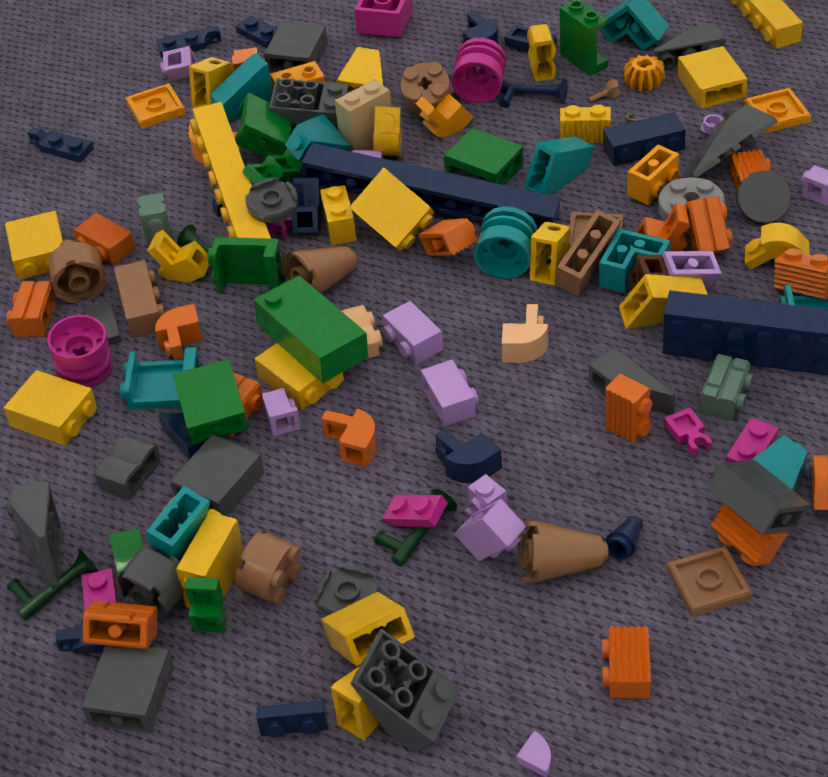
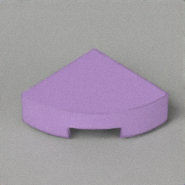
[516,731,551,777]

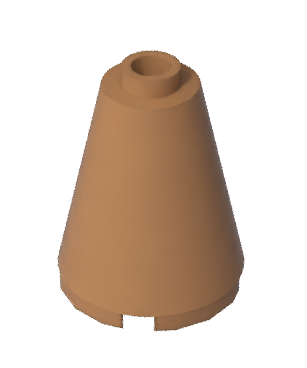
[281,246,357,294]
[518,520,608,584]

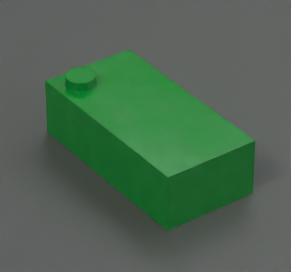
[253,275,368,384]

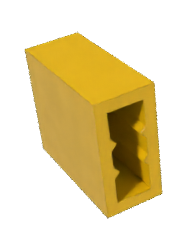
[677,46,747,109]
[349,167,435,252]
[5,211,64,280]
[254,343,344,411]
[3,370,97,446]
[176,512,244,609]
[321,592,415,666]

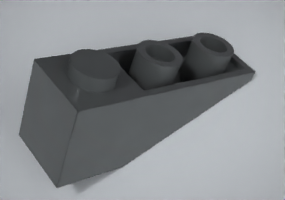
[654,22,725,69]
[589,347,675,415]

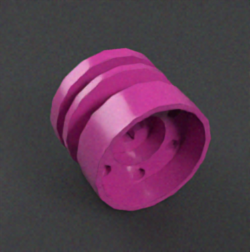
[451,38,507,103]
[47,315,113,388]

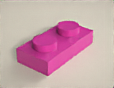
[726,418,779,462]
[382,495,448,527]
[81,568,118,610]

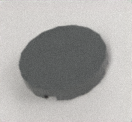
[736,170,791,224]
[245,178,298,223]
[316,565,380,616]

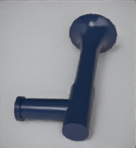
[499,78,568,108]

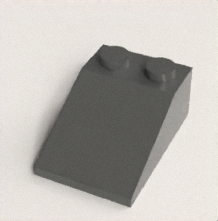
[7,481,62,586]

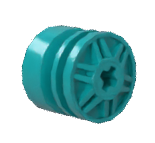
[474,206,537,279]

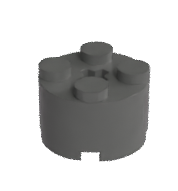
[115,544,184,619]

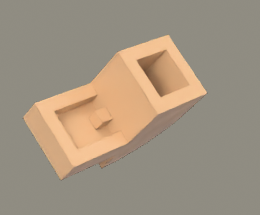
[501,304,549,363]

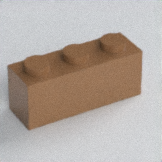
[555,209,621,297]
[114,260,164,338]

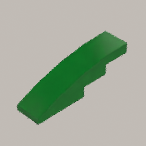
[242,148,302,184]

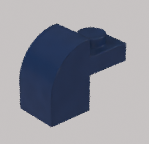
[463,11,499,44]
[292,177,322,233]
[435,428,502,483]

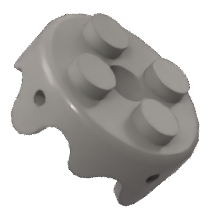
[658,177,725,233]

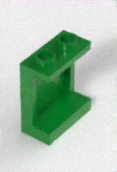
[559,0,608,76]
[234,93,291,158]
[444,128,524,185]
[207,237,285,294]
[173,359,249,445]

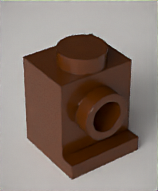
[629,255,670,291]

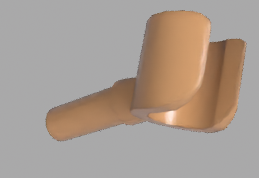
[588,79,620,103]

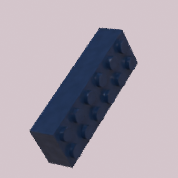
[662,290,828,375]

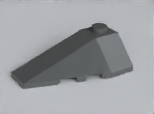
[682,105,778,178]

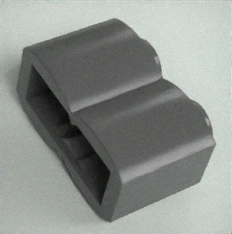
[95,435,161,499]

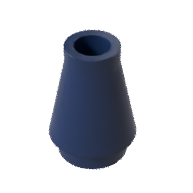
[606,516,643,560]

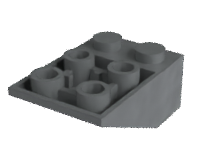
[269,78,348,131]
[350,629,461,753]

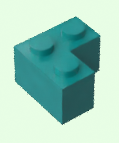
[599,0,669,51]
[599,229,670,293]

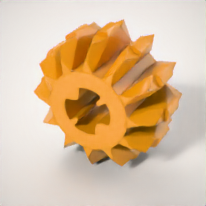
[624,54,665,93]

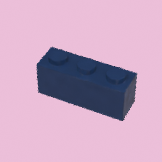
[603,112,686,166]

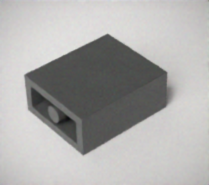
[264,21,328,73]
[170,434,264,516]
[707,460,811,535]
[82,645,174,733]

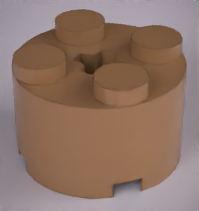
[401,62,452,119]
[48,240,106,303]
[235,531,302,605]

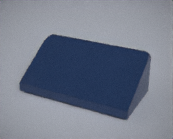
[159,412,206,460]

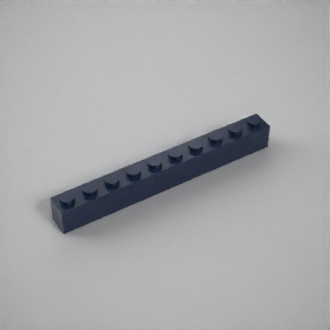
[302,143,561,230]

